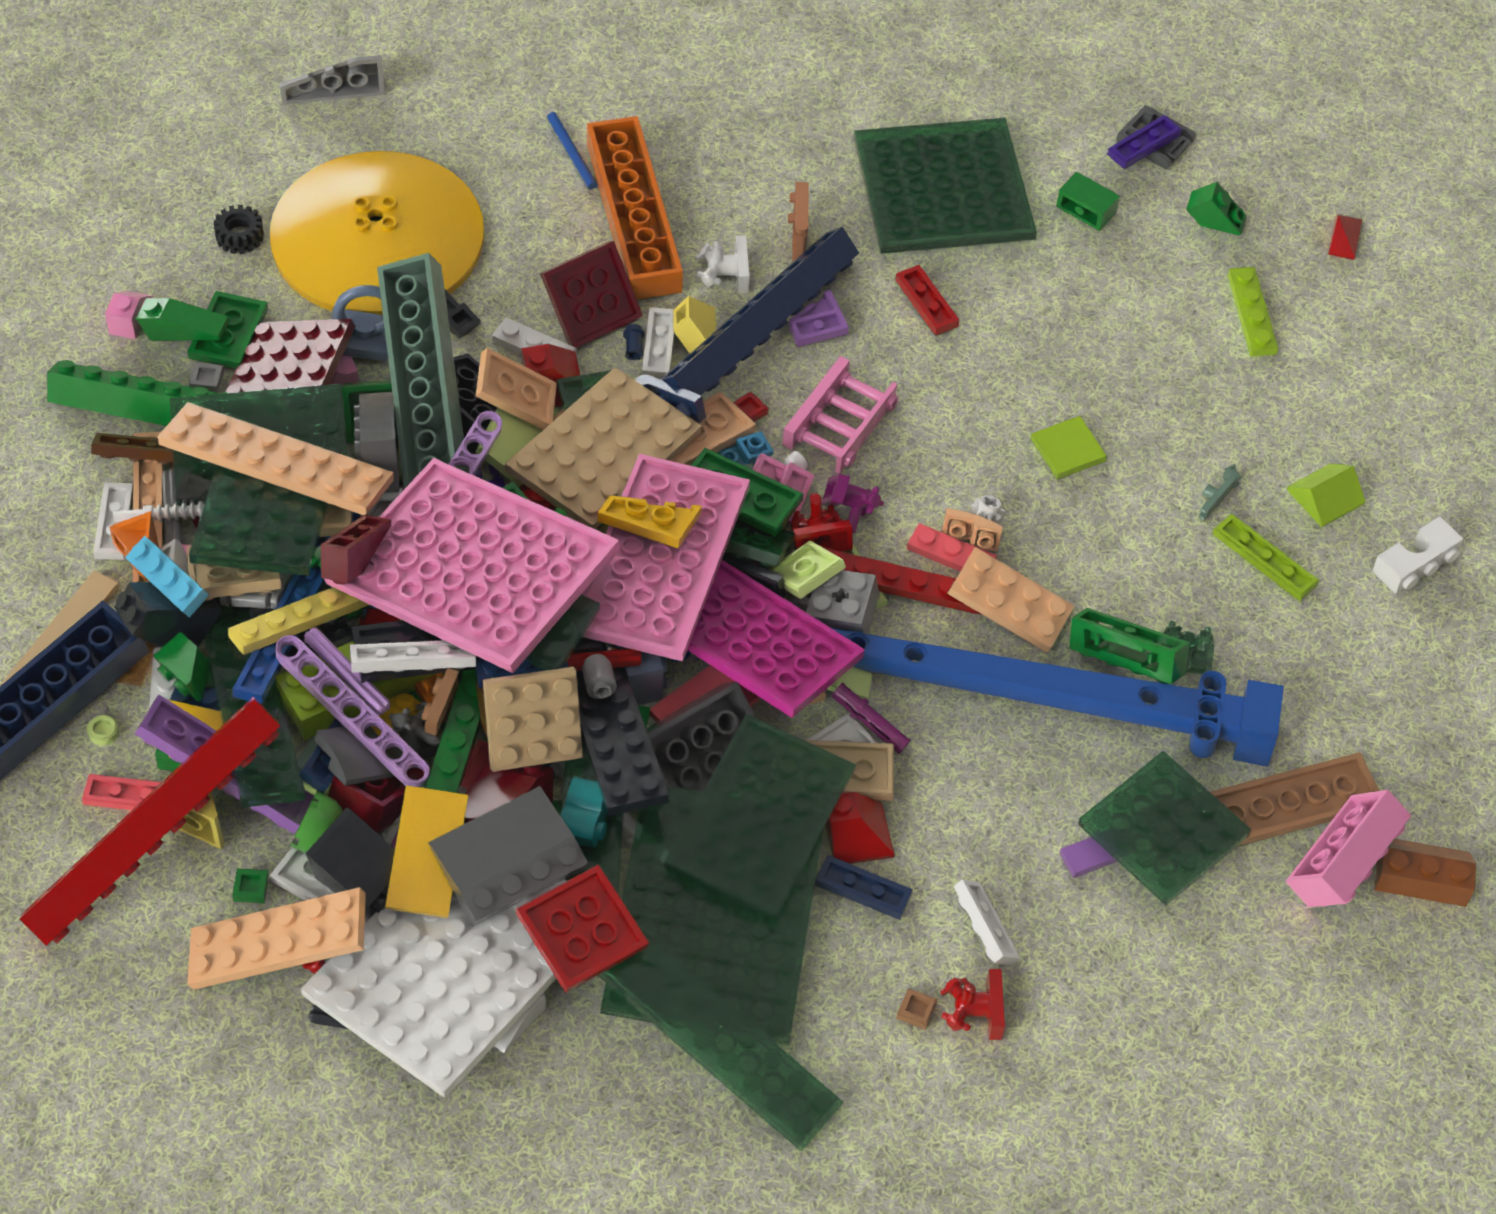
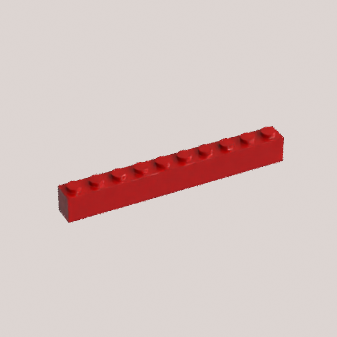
[19,696,280,946]

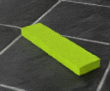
[1212,513,1320,601]

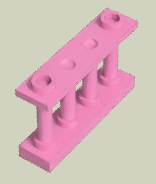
[783,356,898,474]

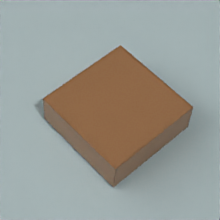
[896,988,938,1030]

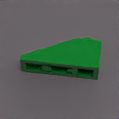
[136,298,230,341]

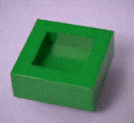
[232,868,269,904]

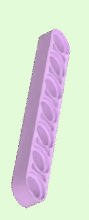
[449,411,502,476]
[276,635,430,788]

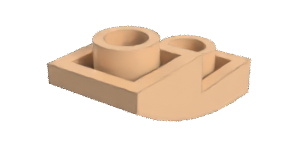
[941,508,1002,552]

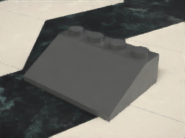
[646,682,773,811]
[428,786,588,927]

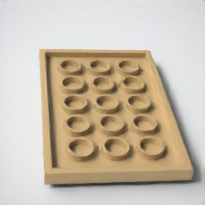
[505,367,702,529]

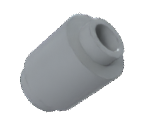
[582,654,617,699]

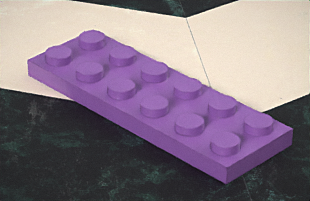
[135,694,314,834]

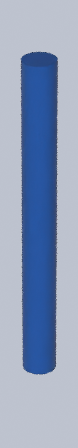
[547,112,598,190]

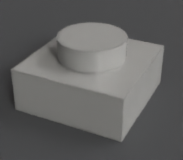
[189,362,224,393]

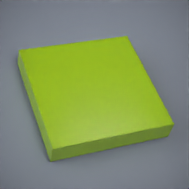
[1031,416,1107,480]

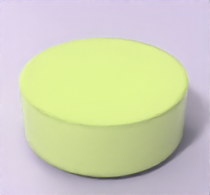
[87,715,119,746]

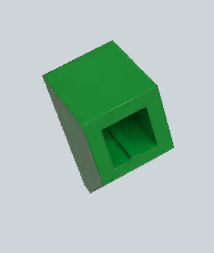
[1186,182,1246,235]
[153,632,209,702]

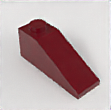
[321,515,391,584]

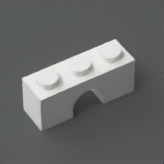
[1372,516,1463,594]

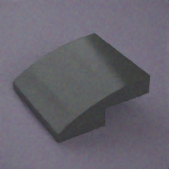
[314,726,395,786]

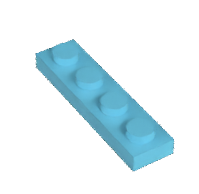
[125,535,209,618]

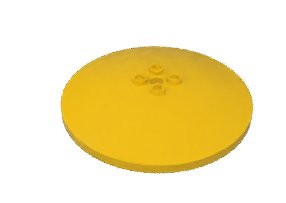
[270,151,484,315]

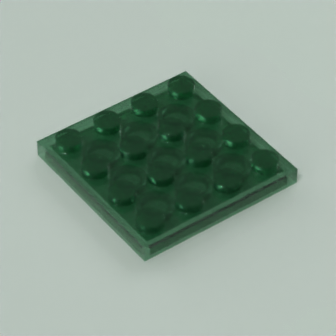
[1078,751,1252,906]

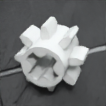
[969,495,1006,525]

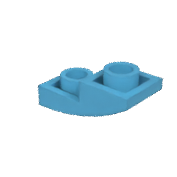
[717,431,774,466]

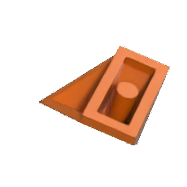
[109,511,159,581]

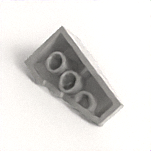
[280,55,385,105]

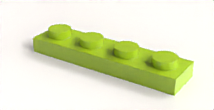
[1227,267,1278,357]

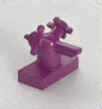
[822,473,884,533]

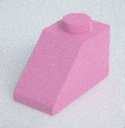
[105,291,153,339]

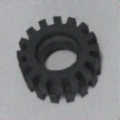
[214,205,264,254]

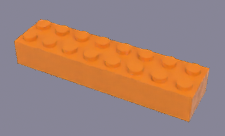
[587,116,683,300]

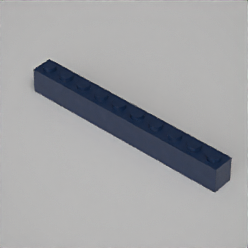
[660,227,859,399]

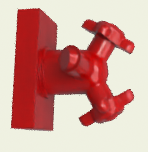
[791,493,853,551]
[940,969,1005,1040]

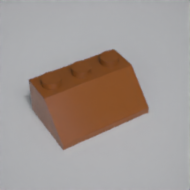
[1374,838,1476,907]

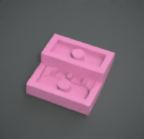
[752,453,815,524]

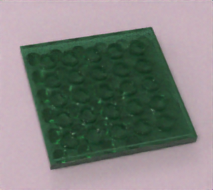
[854,117,1037,254]

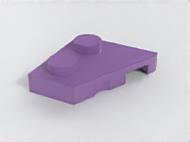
[788,289,849,347]

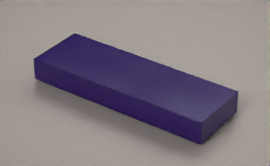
[1107,115,1182,170]

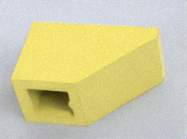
[673,296,717,353]

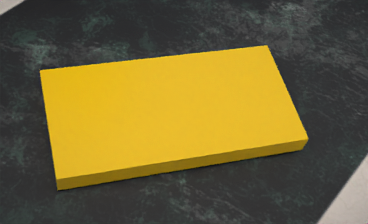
[385,785,468,918]

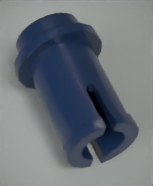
[623,324,645,360]

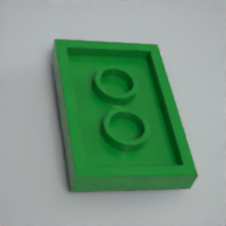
[187,291,268,369]

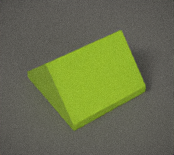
[1287,463,1366,528]

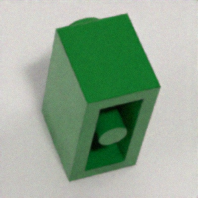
[1056,171,1120,231]

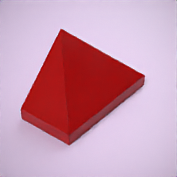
[1328,214,1362,260]

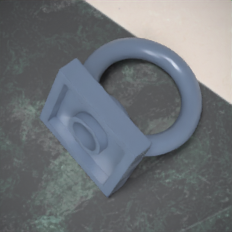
[331,285,388,362]

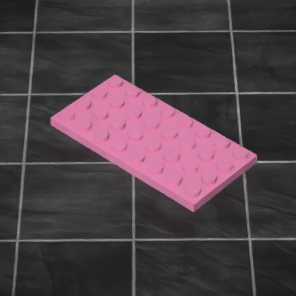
[567,454,750,662]

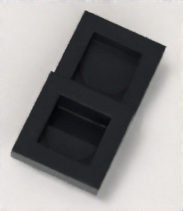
[445,289,481,338]

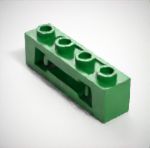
[1069,608,1190,684]

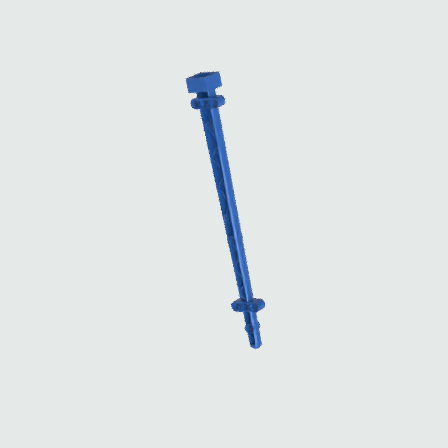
[669,628,1284,767]

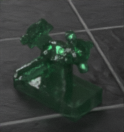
[1157,621,1214,675]

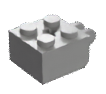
[790,570,880,634]

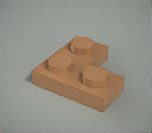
[421,668,459,736]

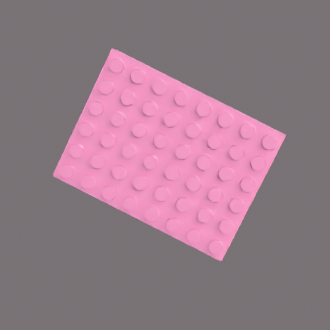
[324,458,621,673]

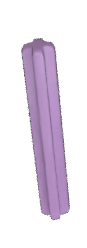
[304,628,390,715]

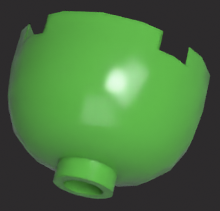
[290,790,343,853]

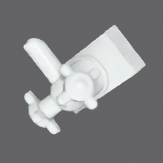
[695,236,750,293]

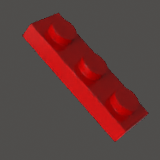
[895,265,960,336]

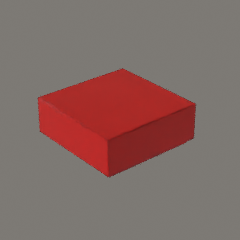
[733,391,769,422]

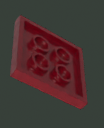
[540,241,643,348]

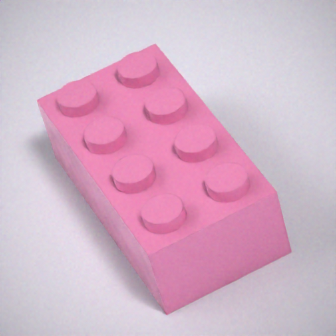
[1285,790,1411,907]

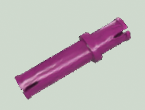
[831,682,911,755]

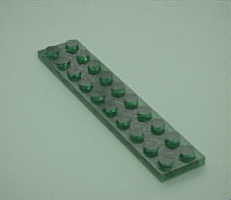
[203,597,305,808]
[598,924,844,1152]

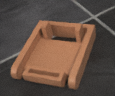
[788,182,809,262]

